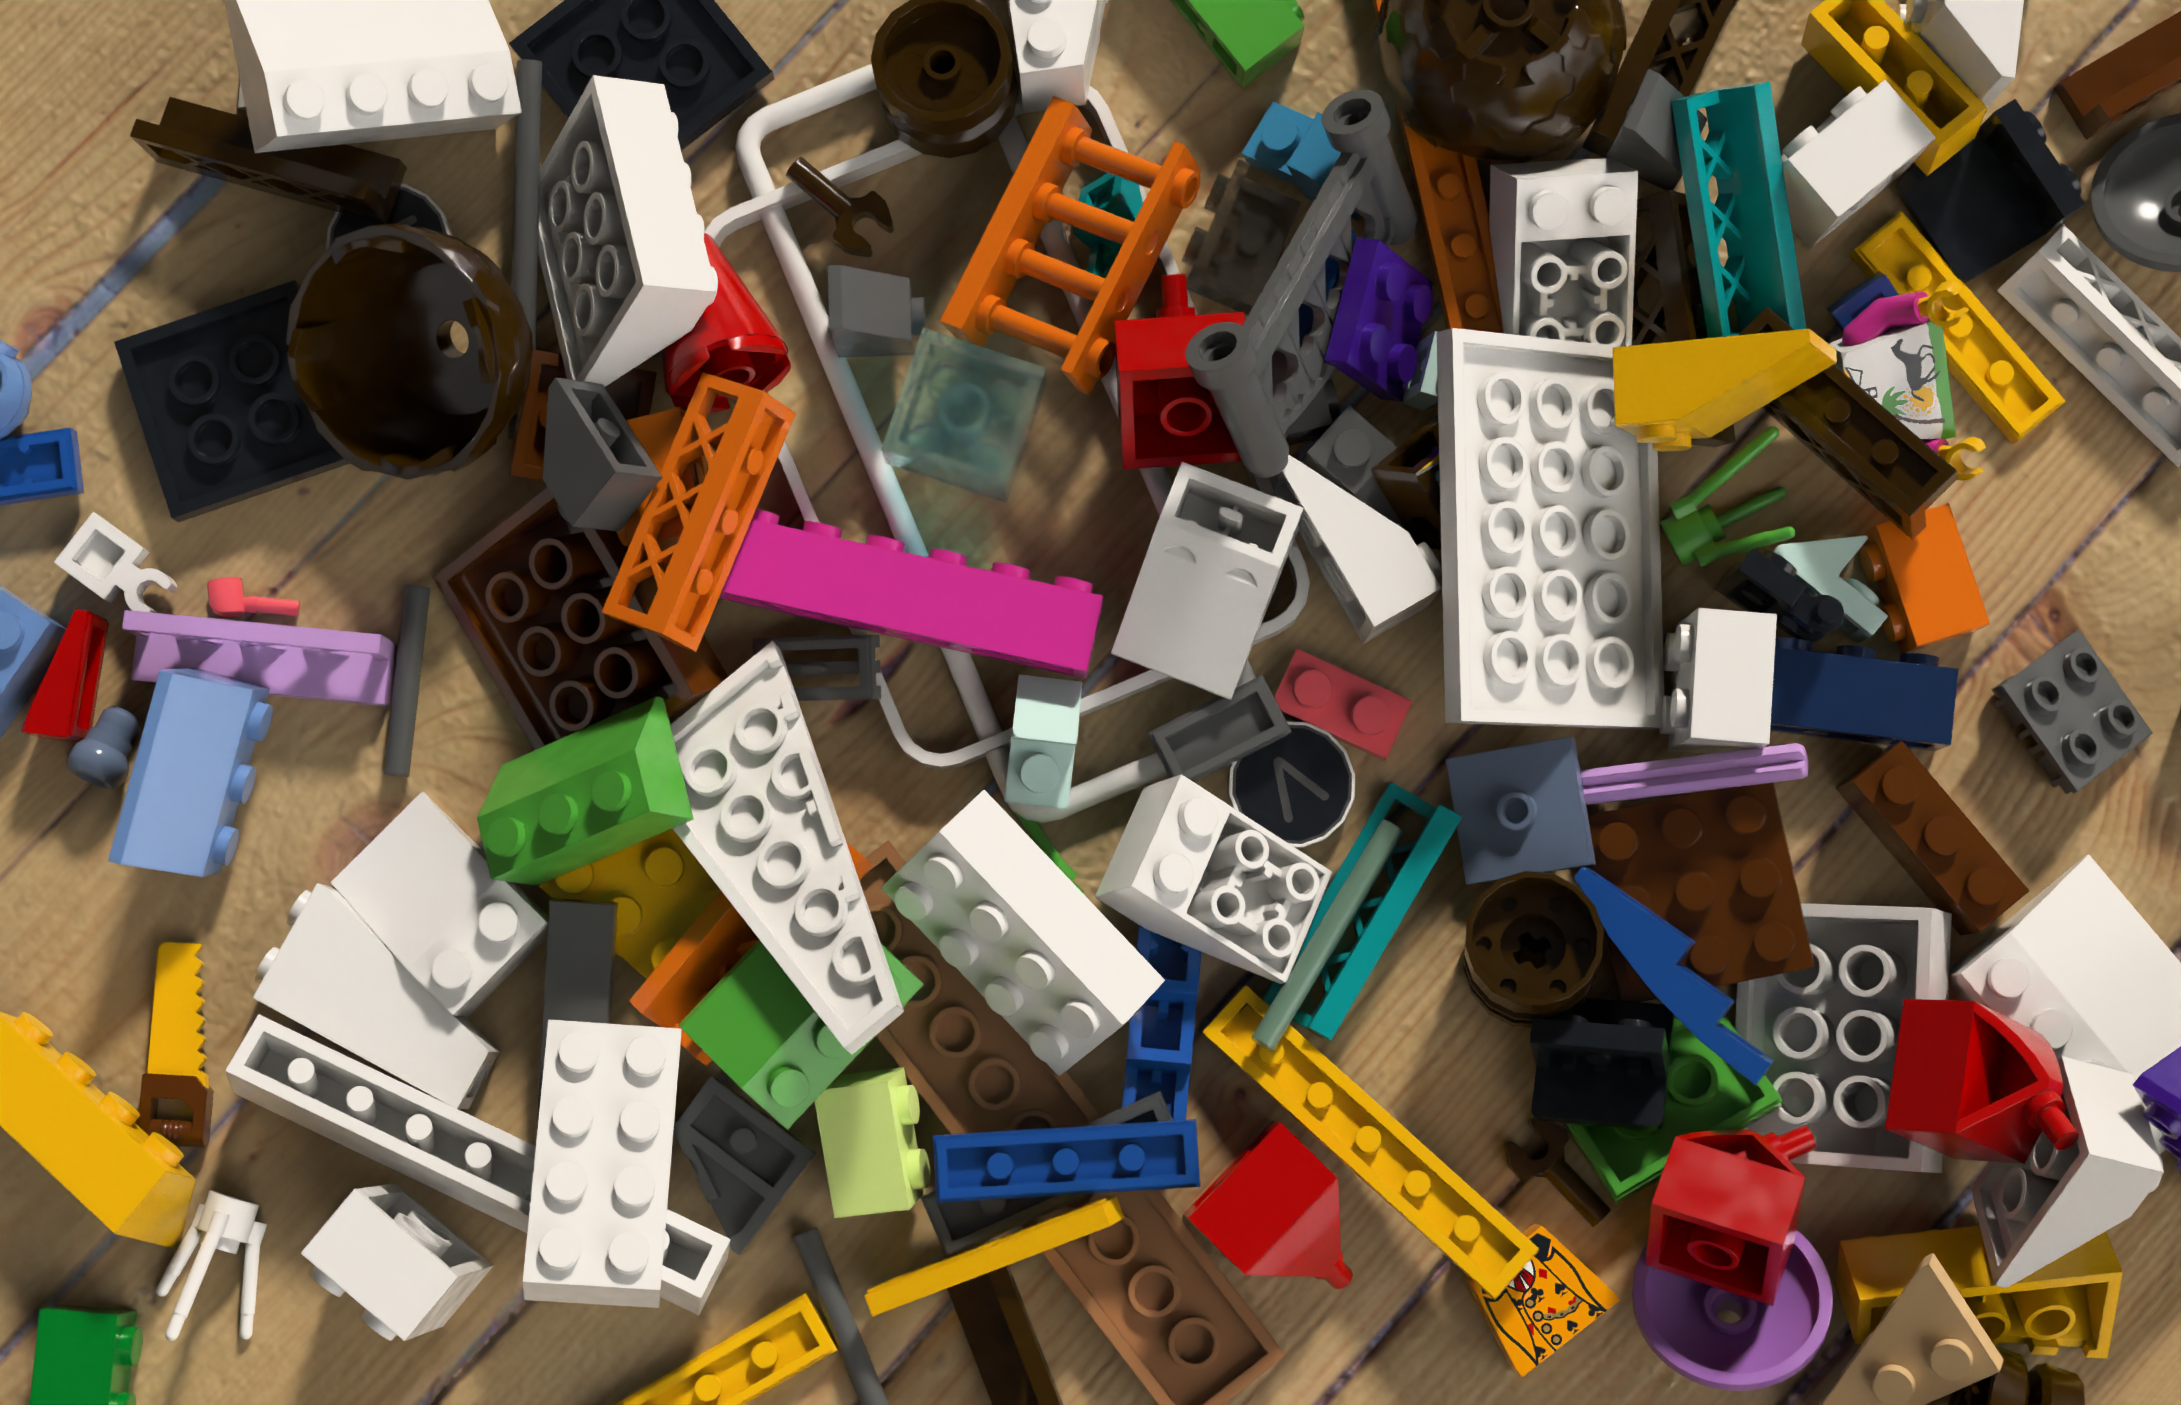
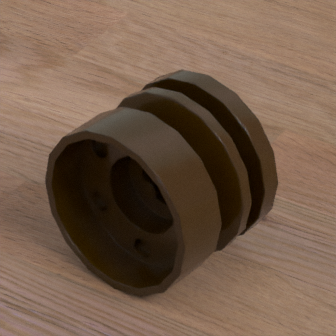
[1463,871,1604,1027]

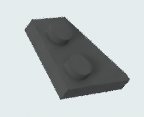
[673,1076,816,1255]

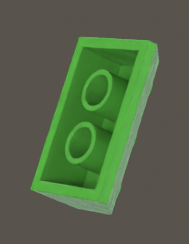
[477,697,694,886]
[678,940,924,1130]

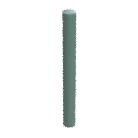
[1251,820,1404,1052]

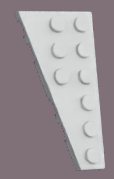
[670,640,904,1055]

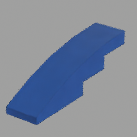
[1574,867,1774,1086]
[1121,925,1201,1120]

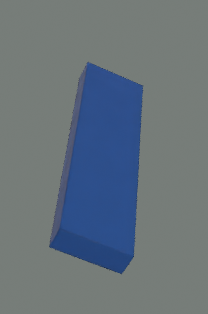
[933,1119,1201,1203]

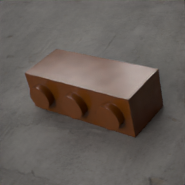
[1836,741,2029,936]

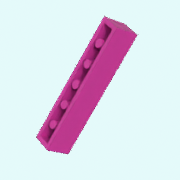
[719,509,1103,679]

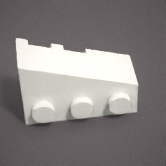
[1007,0,1108,113]

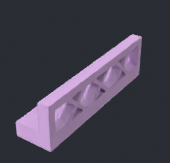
[122,610,397,707]

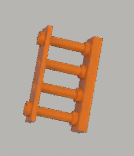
[940,96,1202,395]

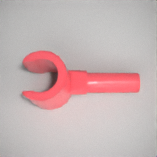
[207,577,300,618]

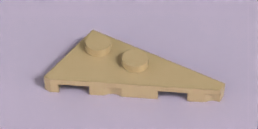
[1818,1253,2004,1405]

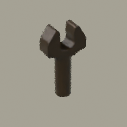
[786,157,894,257]
[1504,1118,1611,1227]

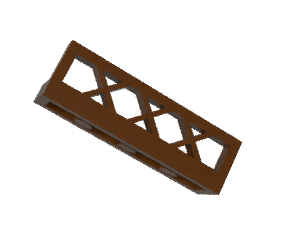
[2053,11,2181,140]

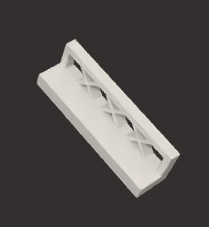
[1997,225,2181,467]

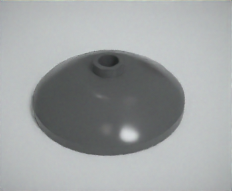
[2091,113,2181,272]

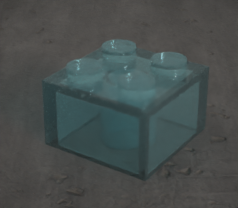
[881,328,1047,503]

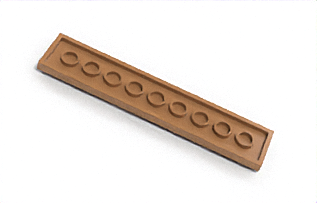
[860,840,1286,1405]

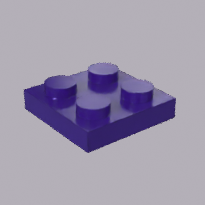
[1324,238,1433,402]

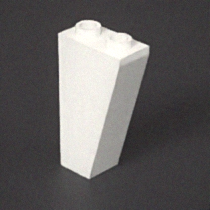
[253,883,500,1109]

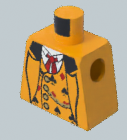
[1464,1223,1620,1377]

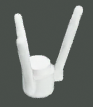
[156,1190,267,1341]

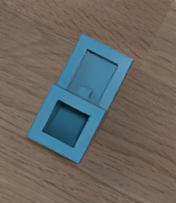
[1241,101,1361,221]

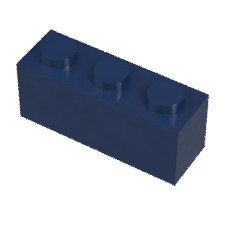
[1770,638,1958,751]

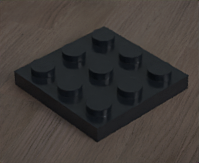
[509,0,774,151]
[114,280,350,523]

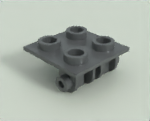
[1991,629,2153,794]

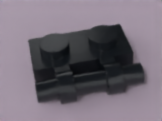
[1714,548,1844,643]

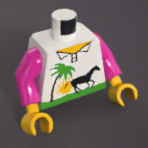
[1829,280,1986,481]

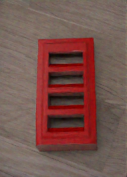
[21,609,109,743]

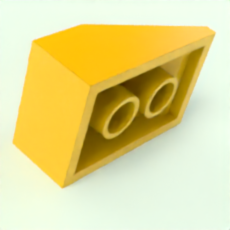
[1612,329,1837,452]

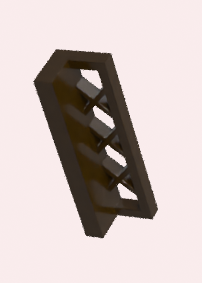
[1582,0,1735,158]
[130,97,407,224]
[1632,190,1736,452]
[1739,307,1958,540]
[947,1265,1064,1405]

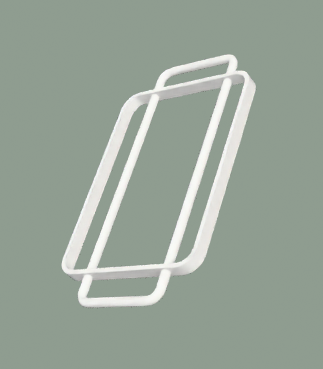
[704,64,1310,823]

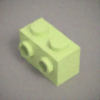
[814,1067,930,1218]

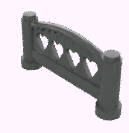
[1185,90,1417,478]

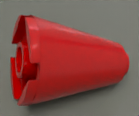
[661,233,791,413]

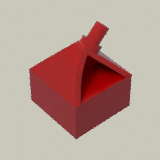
[1114,274,1245,470]
[1885,999,2079,1164]
[1184,1121,1353,1289]
[1645,1125,1816,1306]

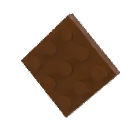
[1588,782,1815,1002]

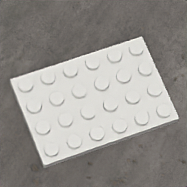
[1436,328,1664,730]

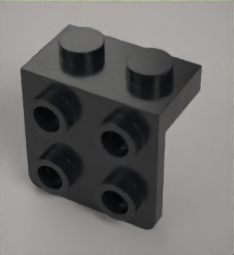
[1896,99,2085,283]

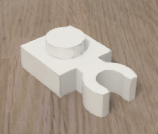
[54,512,178,613]

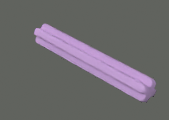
[1580,743,1809,805]

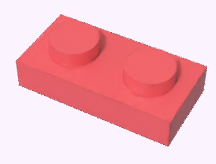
[1274,648,1412,761]

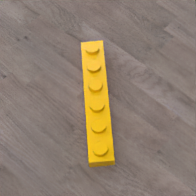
[1202,985,1539,1300]

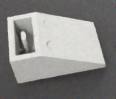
[1489,157,1638,346]
[1111,462,1304,700]
[1095,774,1332,984]

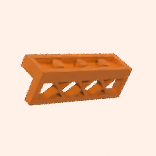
[602,372,796,652]
[629,842,873,1066]

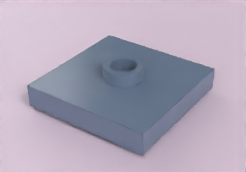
[1446,737,1596,885]

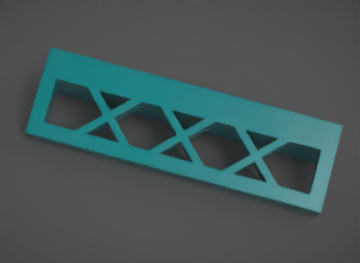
[1671,81,1807,338]
[1262,782,1462,1041]

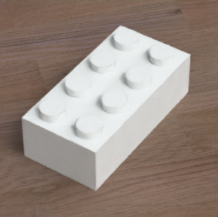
[881,790,1165,1076]
[523,1019,682,1308]

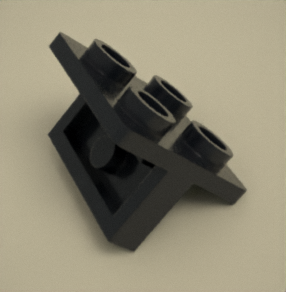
[1529,998,1675,1131]

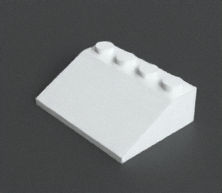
[224,0,522,153]
[538,75,718,387]
[1949,854,2181,1155]
[1735,903,1952,1173]

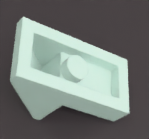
[1772,536,1888,644]
[1004,674,1082,809]

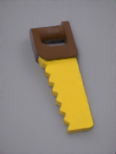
[138,942,214,1147]

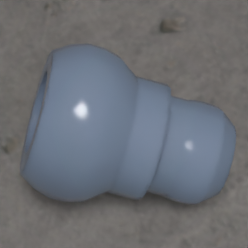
[67,706,139,790]

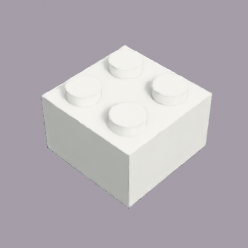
[1781,80,1936,249]
[1659,608,1777,754]

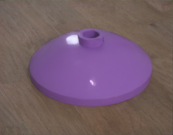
[1632,1230,1833,1391]

